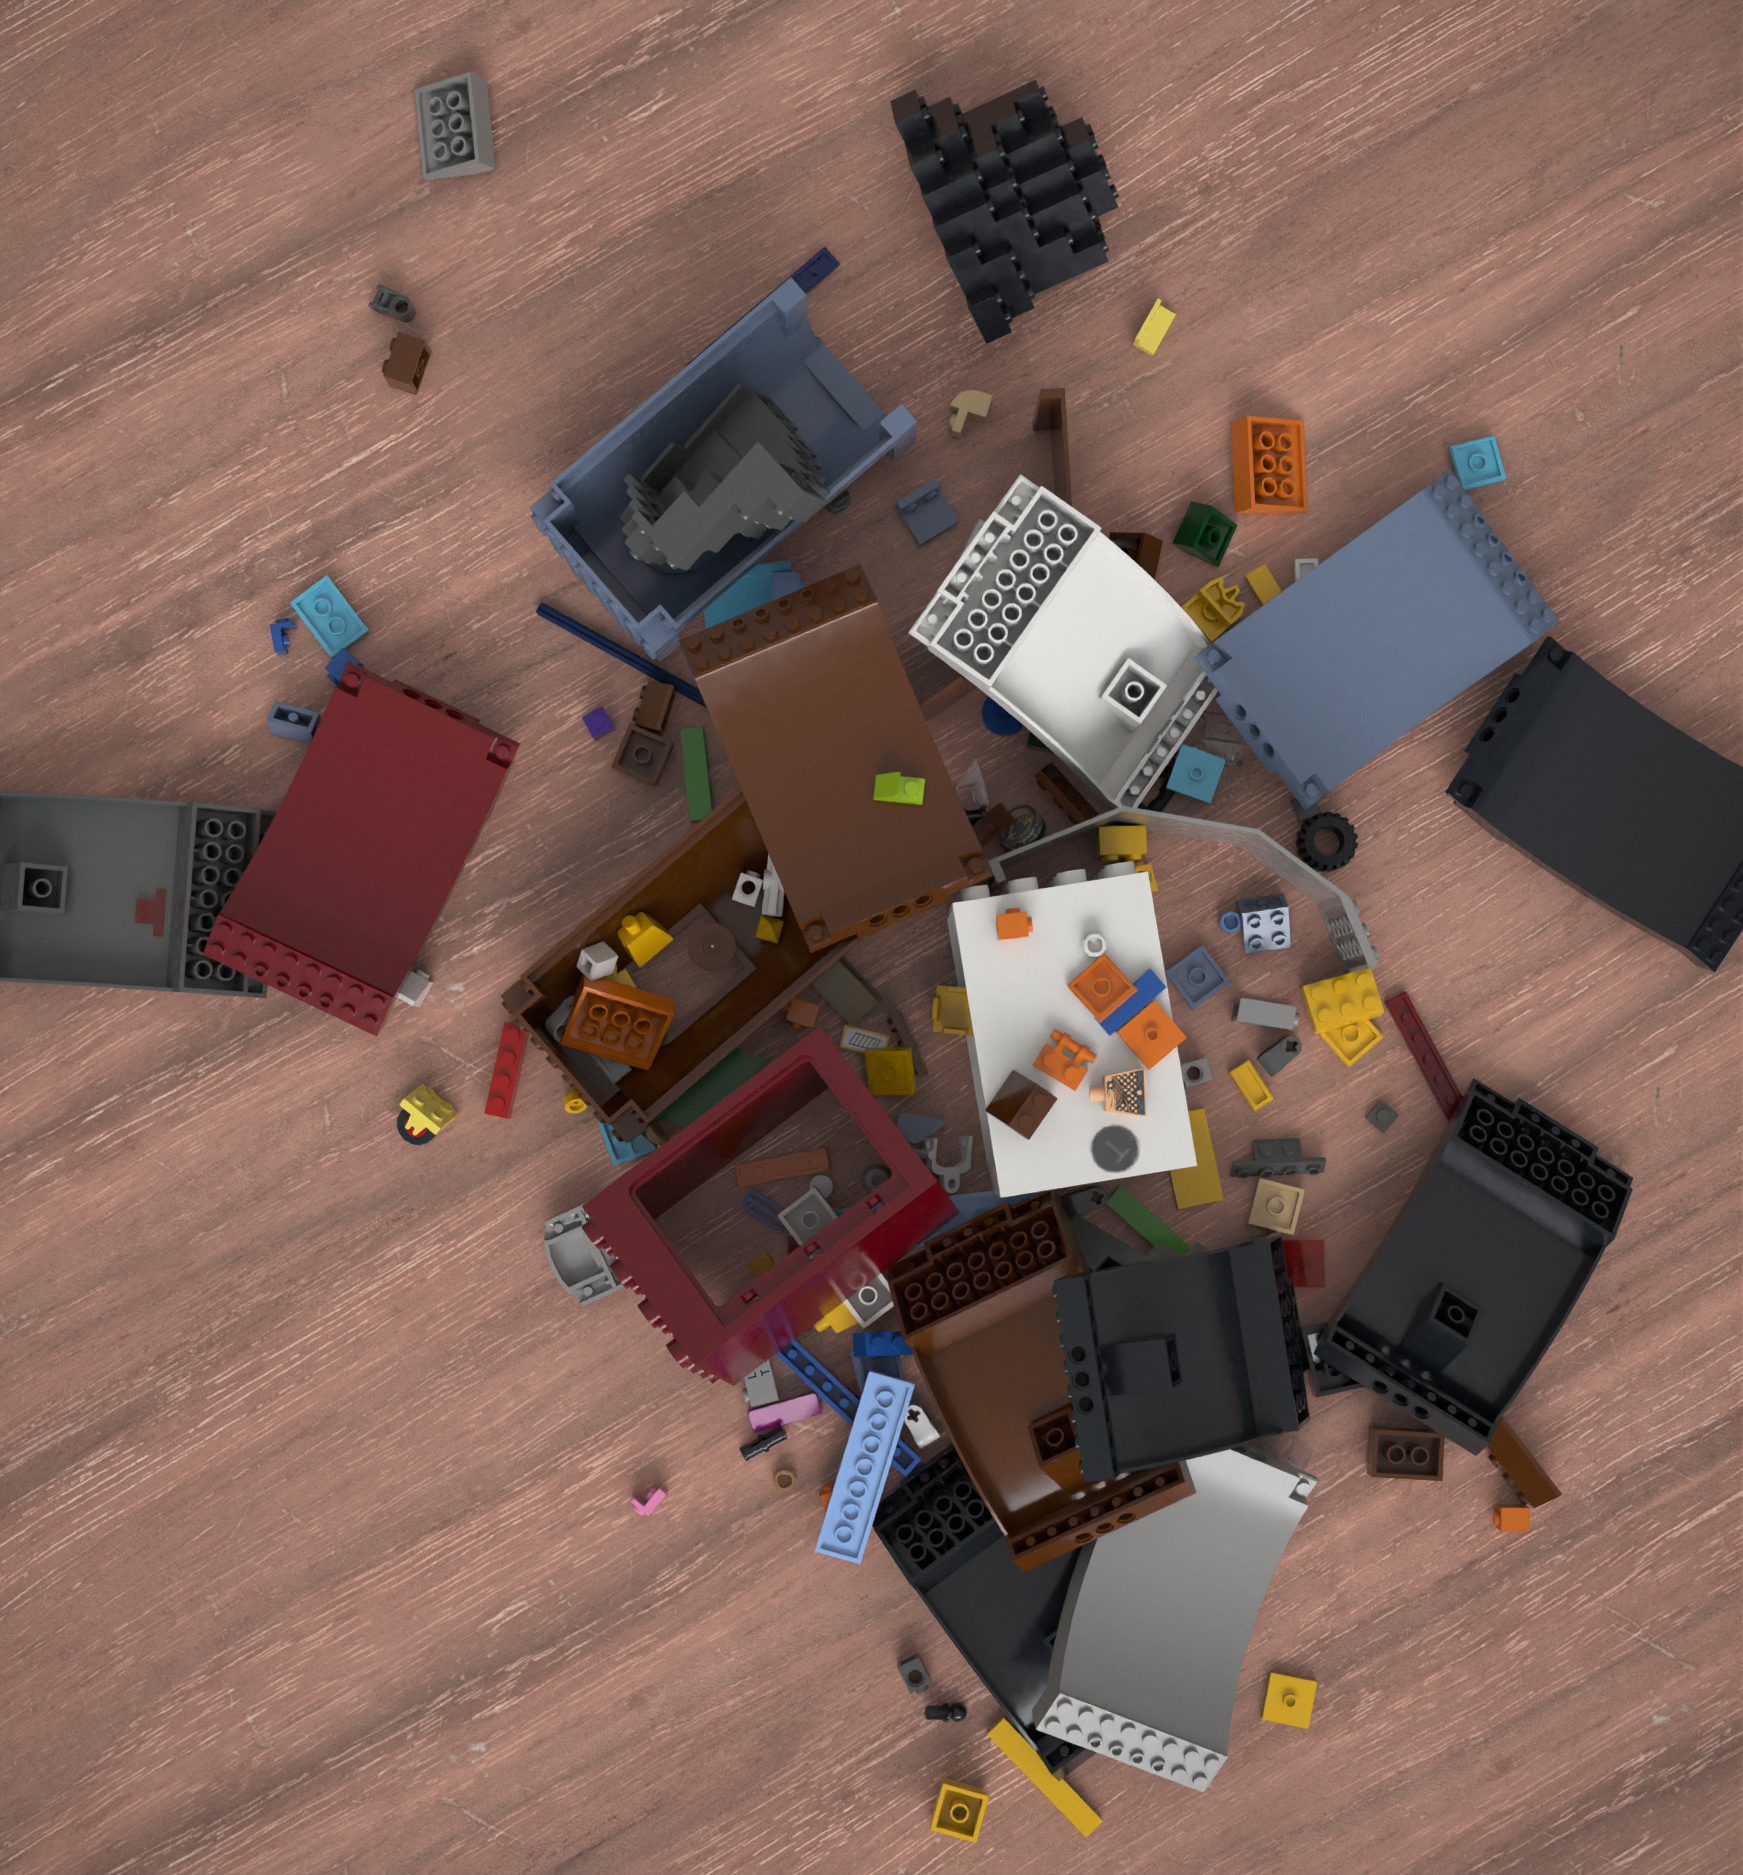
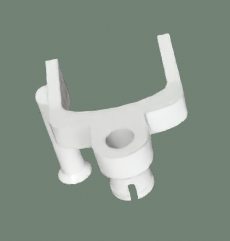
[912,1135,973,1193]

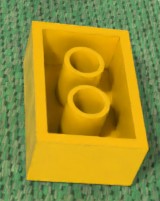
[1300,968,1384,1035]

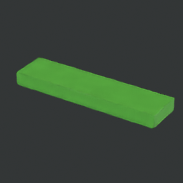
[679,727,712,822]
[1106,1185,1191,1254]

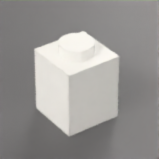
[577,941,618,981]

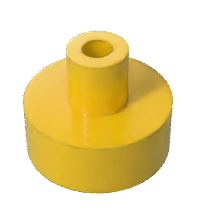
[563,1089,588,1114]

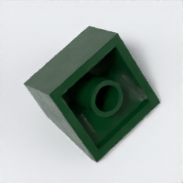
[1173,501,1237,567]

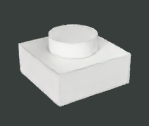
[1294,558,1318,582]

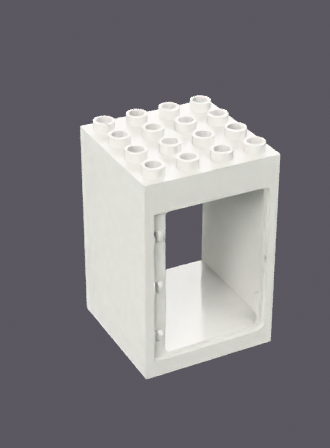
[946,861,1197,1198]

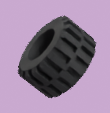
[1296,812,1358,872]

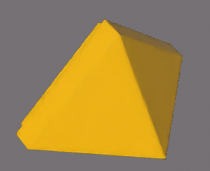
[755,915,784,944]

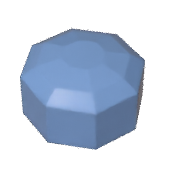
[1218,911,1242,934]

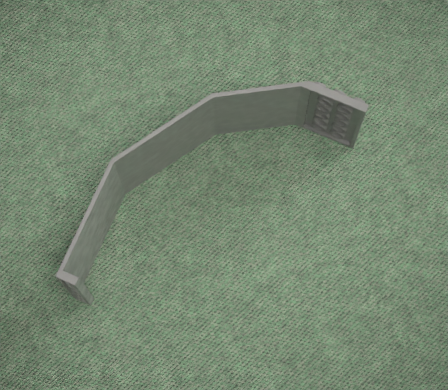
[985,806,1379,974]

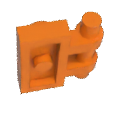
[1033,1029,1097,1091]

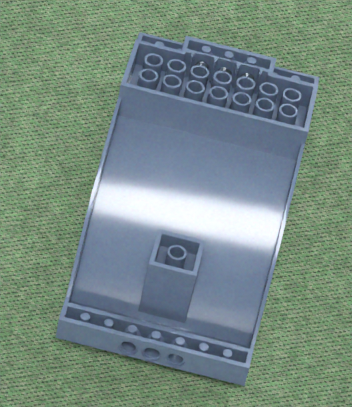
[1194,469,1559,810]

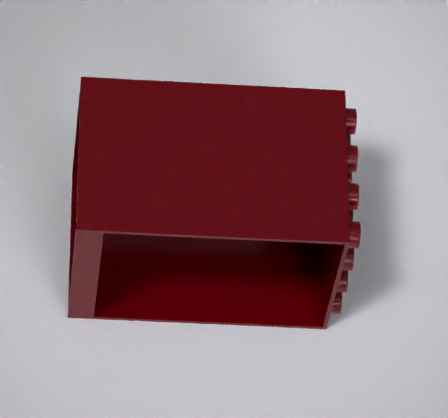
[581,1026,961,1386]

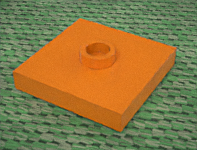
[1067,953,1138,1023]
[1116,1000,1187,1070]

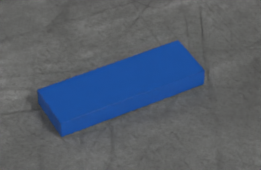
[1093,969,1167,1036]

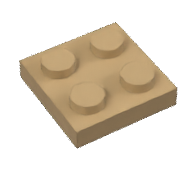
[1247,1178,1305,1235]

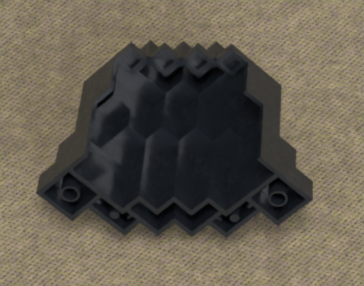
[890,80,1119,344]

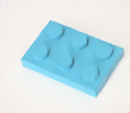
[290,575,370,659]

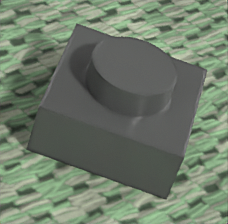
[1365,1100,1399,1133]

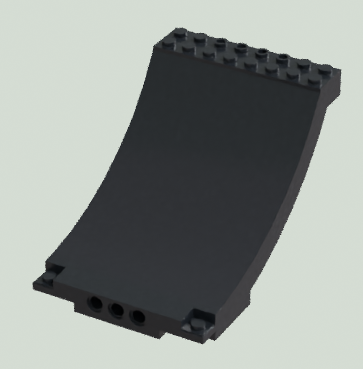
[1445,636,1743,972]
[1313,1078,1633,1456]
[1052,1231,1310,1482]
[872,1443,1097,1781]

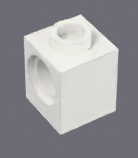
[732,870,763,907]

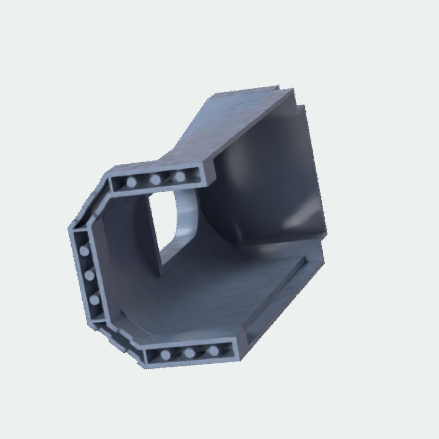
[530,277,918,662]

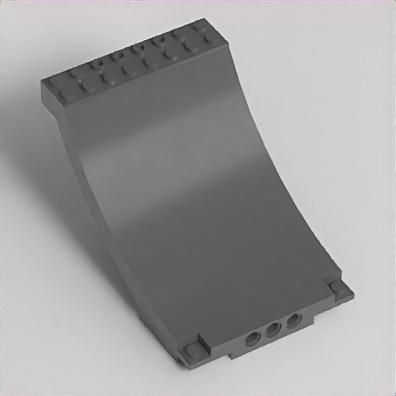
[0,792,277,998]

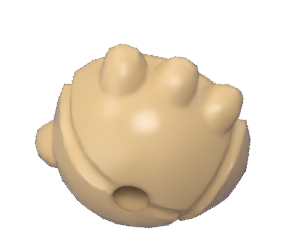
[646,1122,670,1144]

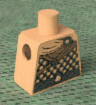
[1089,1068,1147,1116]

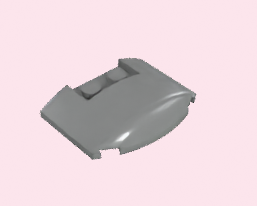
[544,1201,624,1306]

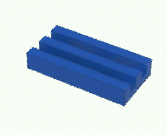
[740,1187,785,1233]

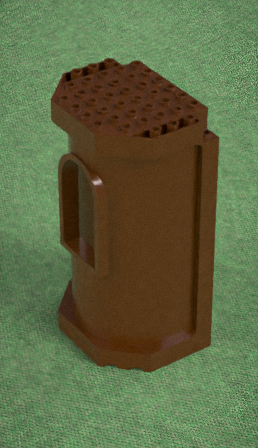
[501,787,875,1143]

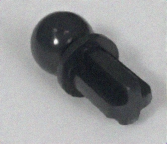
[924,1702,967,1722]

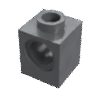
[897,1653,931,1694]

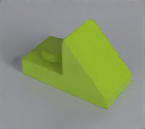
[873,772,925,805]

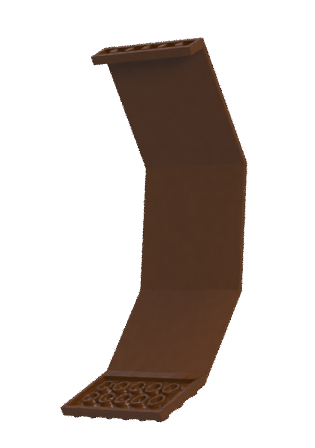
[919,388,1072,722]

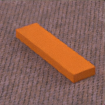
[734,1147,831,1188]

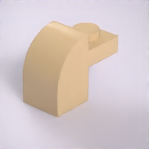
[948,390,993,438]

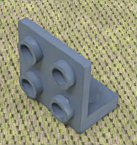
[896,477,959,545]
[1237,893,1291,954]

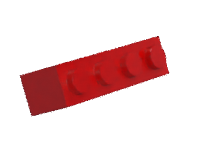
[484,1022,529,1119]

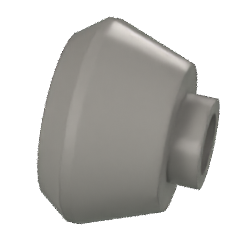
[861,1164,892,1194]

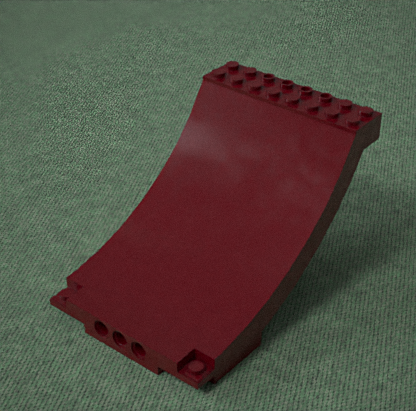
[203,662,520,1036]

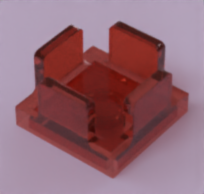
[135,889,166,937]

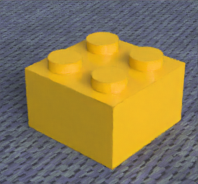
[1095,825,1147,863]
[930,1777,989,1843]

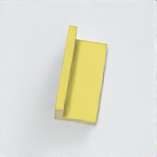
[1133,298,1176,356]

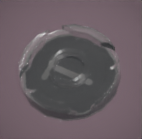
[1090,1124,1140,1174]

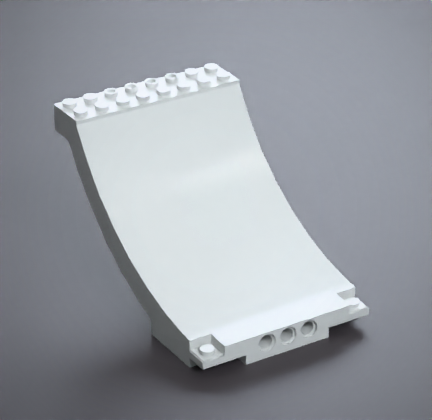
[908,474,1218,809]

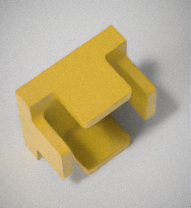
[932,985,974,1036]

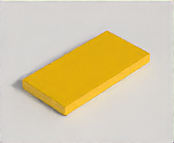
[1169,1108,1224,1209]

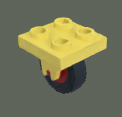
[397,1084,458,1145]

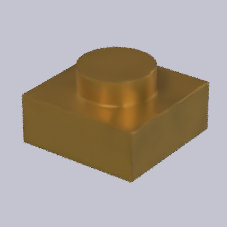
[746,1251,776,1279]

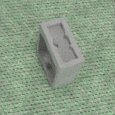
[1231,997,1299,1031]

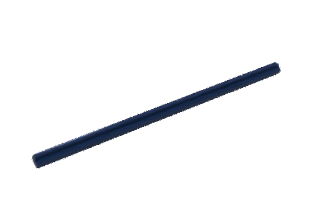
[536,603,707,708]

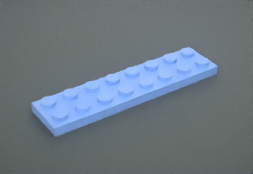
[815,1369,915,1564]

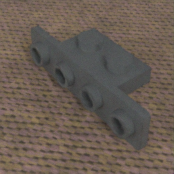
[1230,1138,1326,1178]

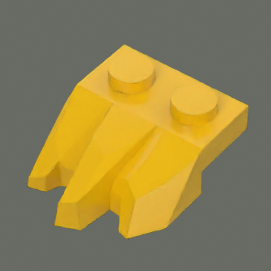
[1181,576,1245,644]

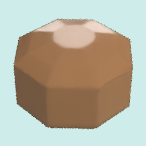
[773,1467,797,1492]

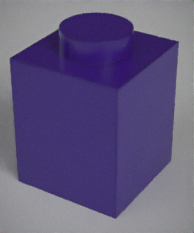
[582,707,615,741]

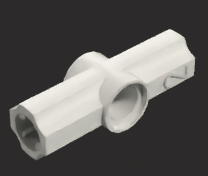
[762,853,785,917]

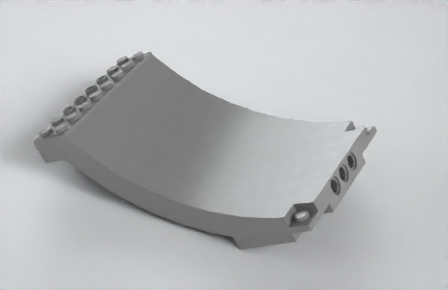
[1032,1444,1318,1792]

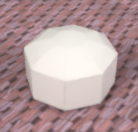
[1082,933,1106,957]

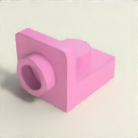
[630,1486,668,1516]

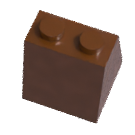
[985,1070,1058,1140]

